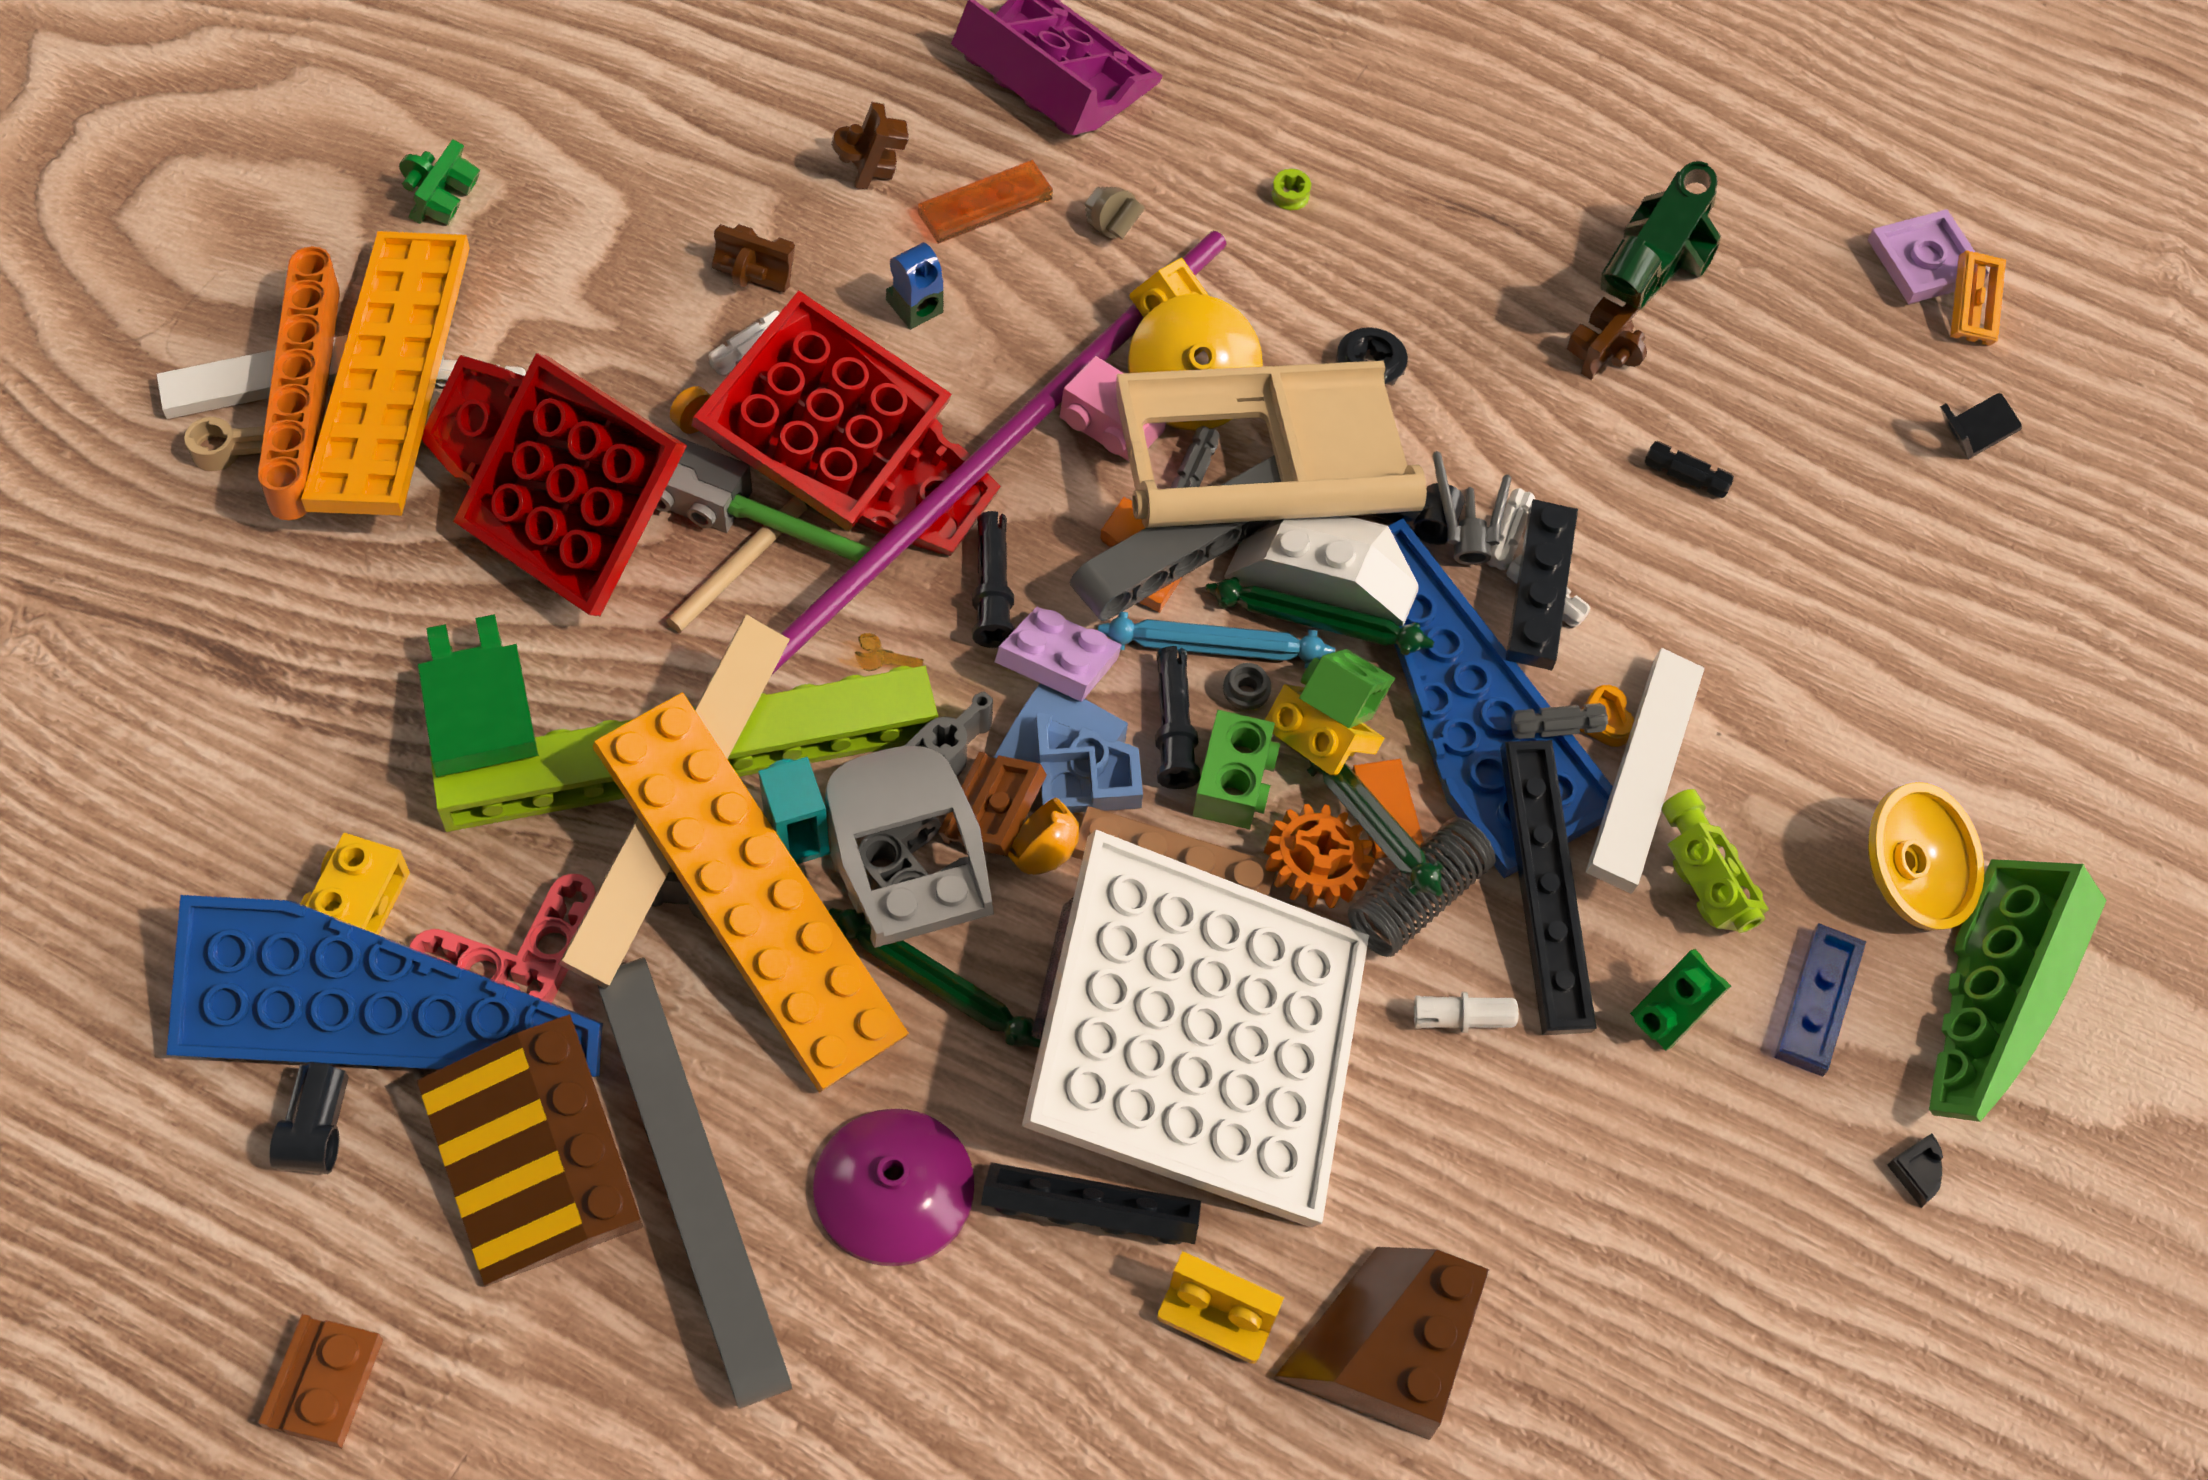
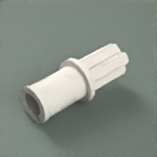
[1414,992,1519,1033]

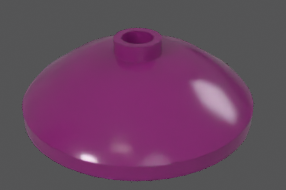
[813,1109,974,1266]

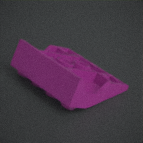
[951,0,1163,135]

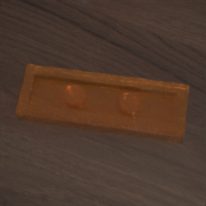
[918,160,1053,244]

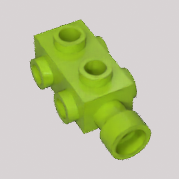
[1661,789,1769,933]

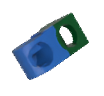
[886,242,944,330]

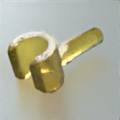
[854,633,924,671]

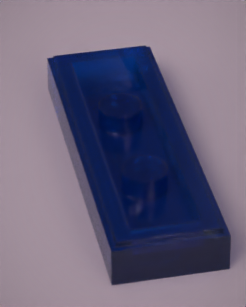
[1774,923,1867,1077]

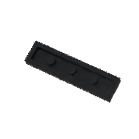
[1505,499,1578,671]
[981,1162,1201,1245]

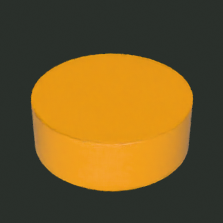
[670,386,711,434]

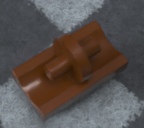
[831,102,909,190]
[712,224,795,292]
[1566,297,1647,380]

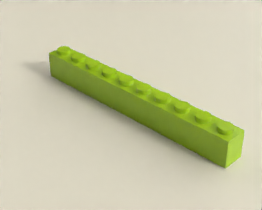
[430,665,938,832]

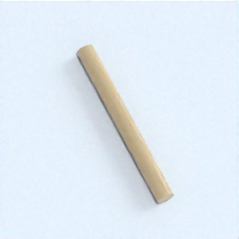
[667,496,807,633]

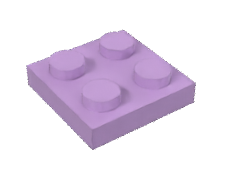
[1868,209,1989,304]
[995,607,1122,702]

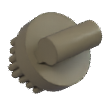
[1085,187,1145,240]

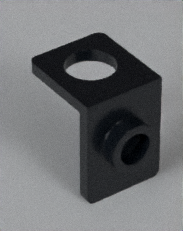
[1940,393,2022,459]

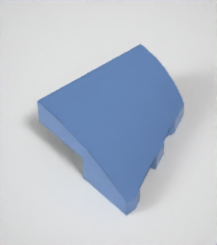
[994,683,1128,763]
[1036,713,1143,813]

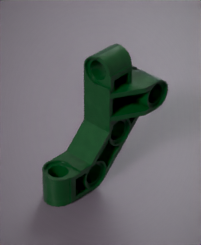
[1601,161,1721,310]

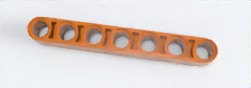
[258,246,340,521]

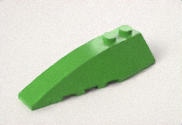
[1929,859,2107,1122]

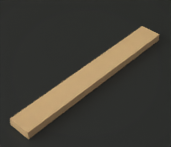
[559,615,790,989]

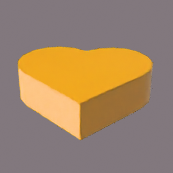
[1580,685,1635,747]

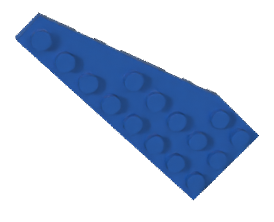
[1388,519,1613,879]
[166,895,603,1077]

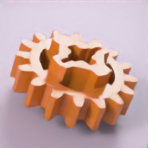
[1264,804,1375,908]

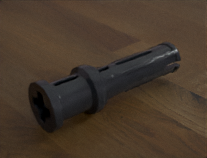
[972,511,1015,648]
[1155,646,1201,789]

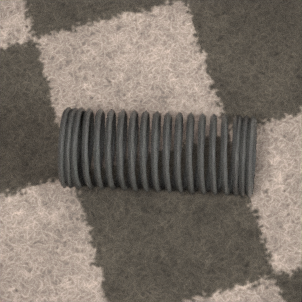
[1348,817,1496,957]

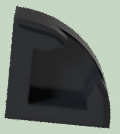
[1887,1133,1943,1208]

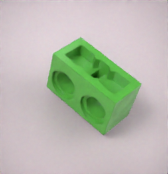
[1299,649,1395,728]
[1193,710,1280,830]

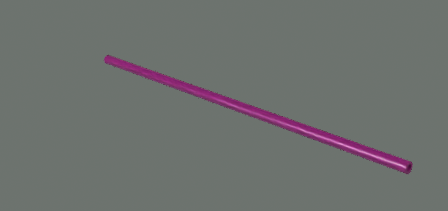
[771,231,1226,676]

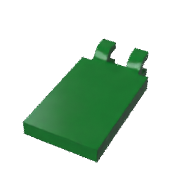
[418,614,539,777]

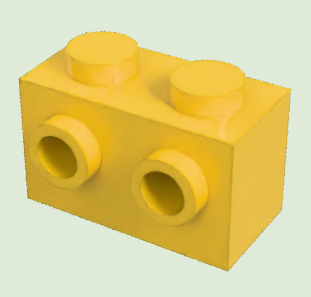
[300,832,410,935]

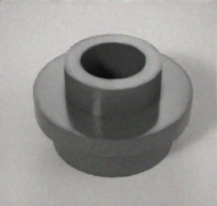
[1223,663,1272,710]

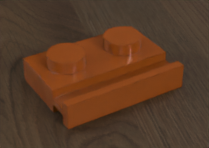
[938,751,1047,856]
[258,1314,383,1449]

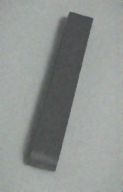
[1070,455,1281,621]

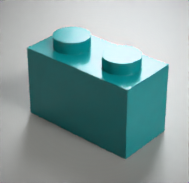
[758,757,830,864]

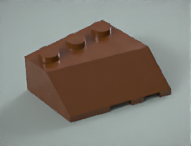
[1273,1247,1489,1440]

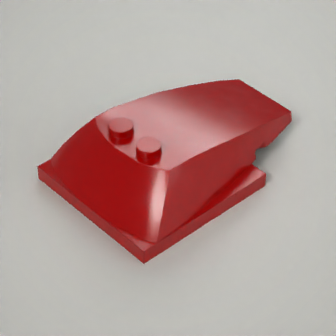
[691,290,1001,556]
[421,353,687,616]

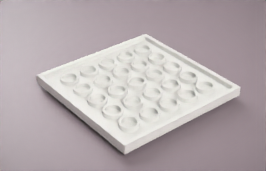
[1022,830,1369,1228]

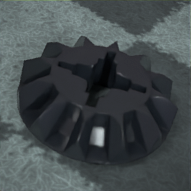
[1336,327,1408,386]

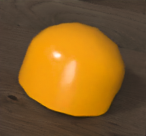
[1008,797,1079,875]

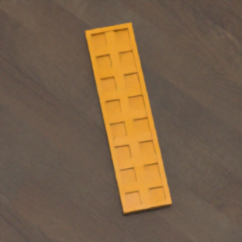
[301,231,470,516]
[592,692,909,1093]

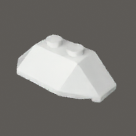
[1224,516,1418,627]

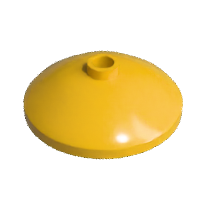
[1128,294,1263,431]
[1868,782,1984,931]

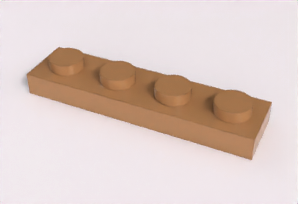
[1072,806,1277,896]

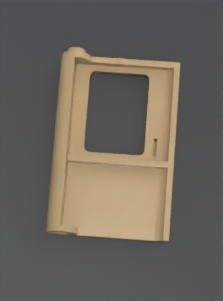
[1116,361,1427,528]

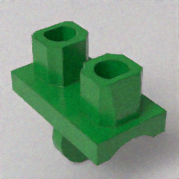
[399,139,480,225]
[1630,949,1732,1051]

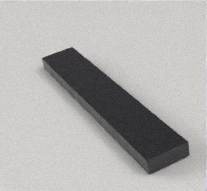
[1500,740,1597,1035]

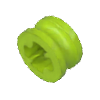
[1271,168,1311,211]

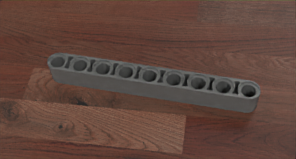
[597,957,793,1409]

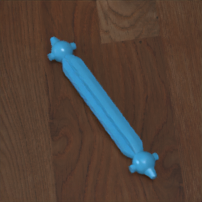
[1098,612,1335,668]

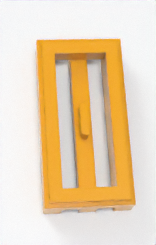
[1950,250,2006,346]

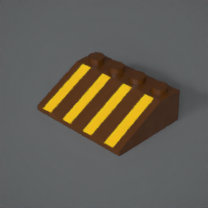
[416,1014,643,1287]

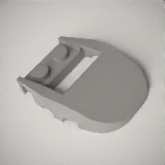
[824,746,994,948]

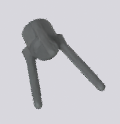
[1432,451,1512,565]

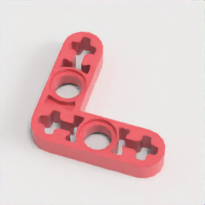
[410,873,596,1003]

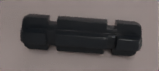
[1645,441,1734,498]

